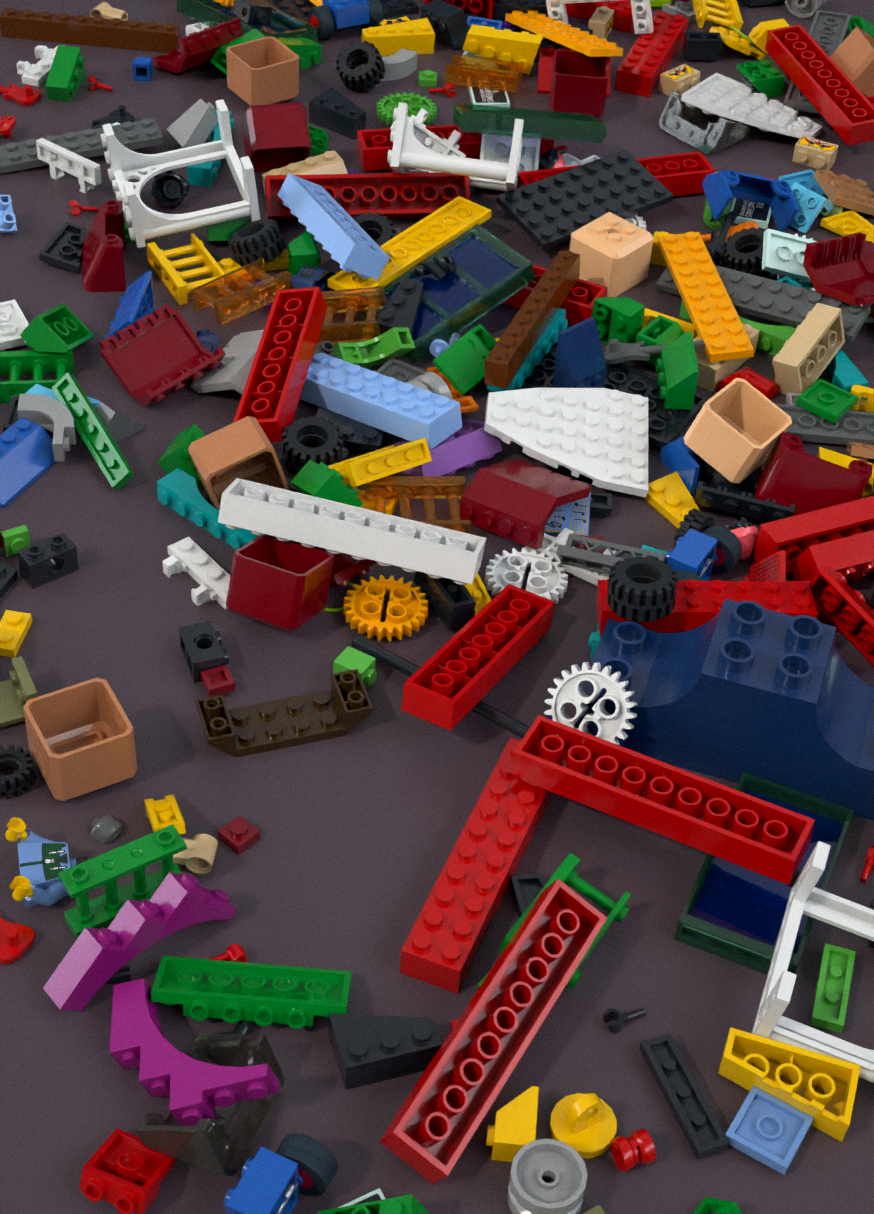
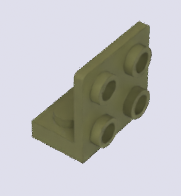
[0,656,38,727]

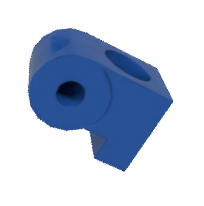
[132,56,153,82]

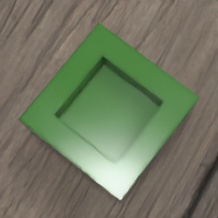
[419,70,437,87]
[1,525,31,557]

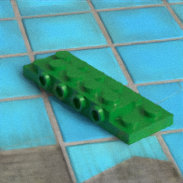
[151,956,352,1029]

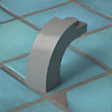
[355,48,418,81]
[17,394,76,461]

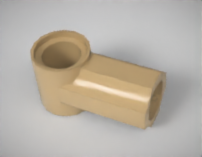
[90,2,128,21]
[158,834,218,874]

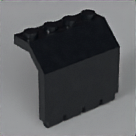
[694,462,796,522]

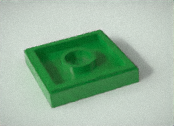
[795,379,859,423]

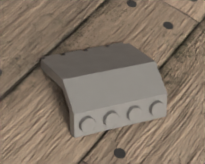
[190,329,264,394]

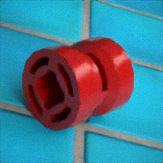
[610,1128,656,1172]

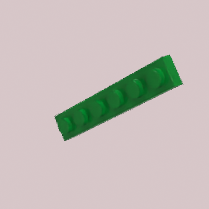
[52,372,135,490]

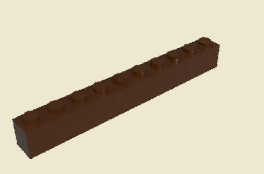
[0,8,181,53]
[485,250,580,389]

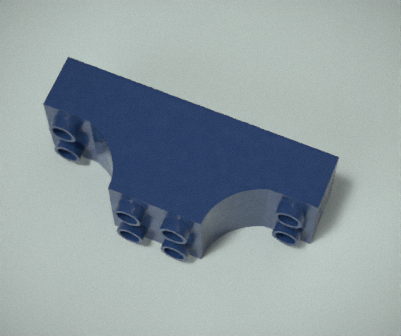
[575,599,874,821]

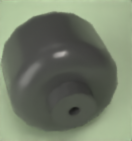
[90,814,123,844]

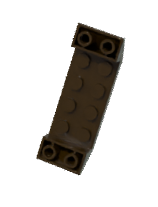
[195,669,373,758]

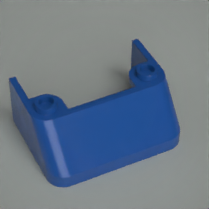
[702,170,799,232]
[660,436,703,496]

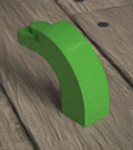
[332,327,415,368]

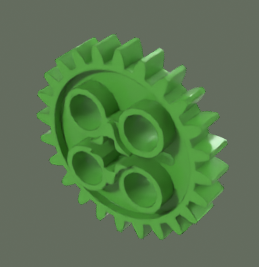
[376,92,437,126]

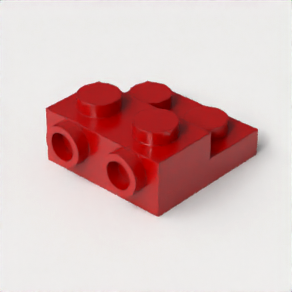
[79,1128,178,1214]

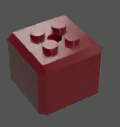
[548,49,609,118]
[242,102,311,172]
[226,534,334,632]

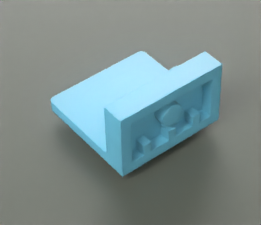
[789,182,834,234]

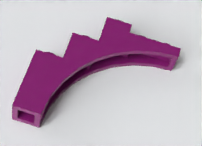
[43,872,237,1011]
[109,978,279,1127]

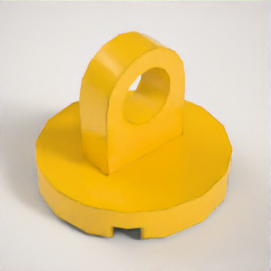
[550,1093,617,1159]

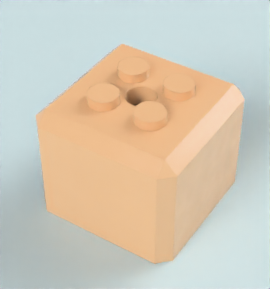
[569,212,653,297]
[684,378,792,483]

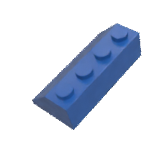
[105,271,154,341]
[0,417,57,508]

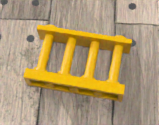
[691,0,743,31]
[147,233,230,305]
[328,437,432,487]

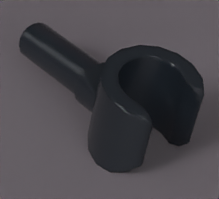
[603,1008,646,1034]

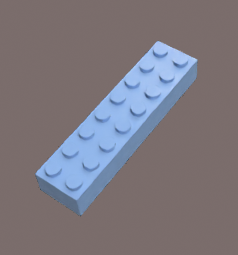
[278,173,390,280]
[300,352,462,449]

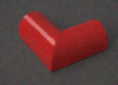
[715,365,779,399]

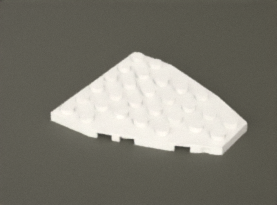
[681,73,823,139]
[484,388,648,497]

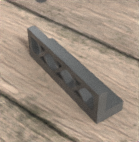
[556,534,667,574]

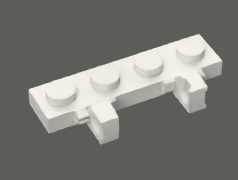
[16,45,65,87]
[390,108,466,158]
[36,138,102,194]
[525,528,617,586]
[162,537,230,610]

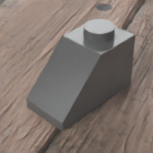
[96,402,144,443]

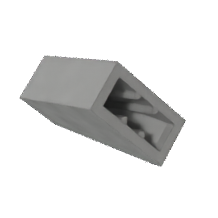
[167,98,218,148]

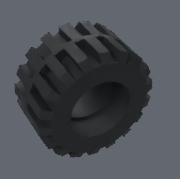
[336,40,386,93]
[352,212,396,246]
[228,219,286,268]
[723,227,771,278]
[282,416,343,476]
[607,556,678,622]

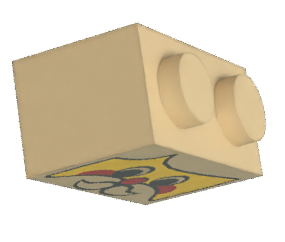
[588,6,614,39]
[658,64,701,99]
[792,135,839,171]

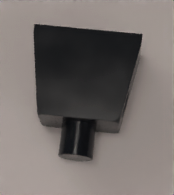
[232,0,273,25]

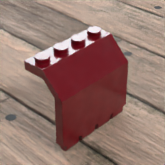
[152,17,243,73]
[803,232,874,307]
[99,304,226,406]
[459,459,592,550]

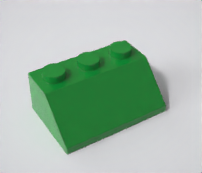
[20,303,95,353]
[655,332,699,410]

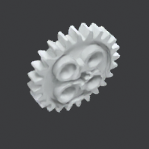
[484,548,568,604]
[544,662,637,745]

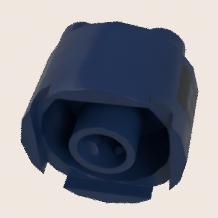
[291,265,338,312]

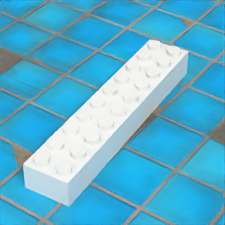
[218,478,486,585]

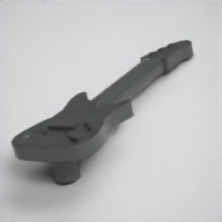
[605,339,705,364]

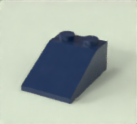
[552,317,606,388]

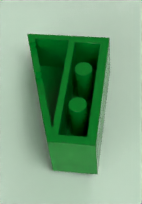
[277,37,322,71]
[45,45,86,102]

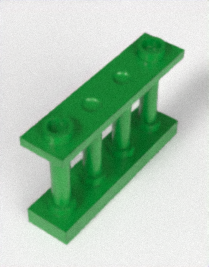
[0,350,75,403]
[58,824,187,940]
[498,853,631,995]

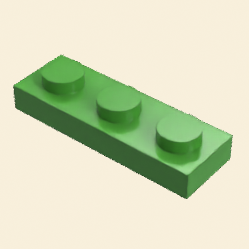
[810,943,856,1033]

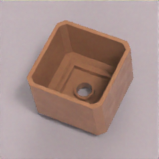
[830,26,874,97]
[226,36,299,106]
[188,416,290,510]
[23,678,137,801]

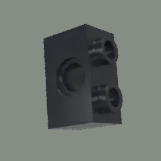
[17,532,79,589]
[179,621,229,683]

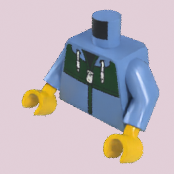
[5,817,88,907]

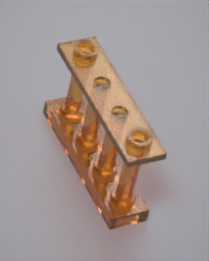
[444,54,523,92]
[190,258,293,326]
[317,286,387,344]
[365,476,471,534]

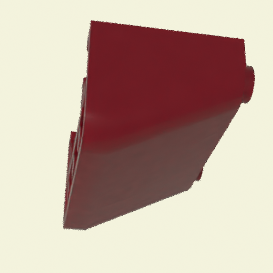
[82,200,126,292]
[755,431,873,516]

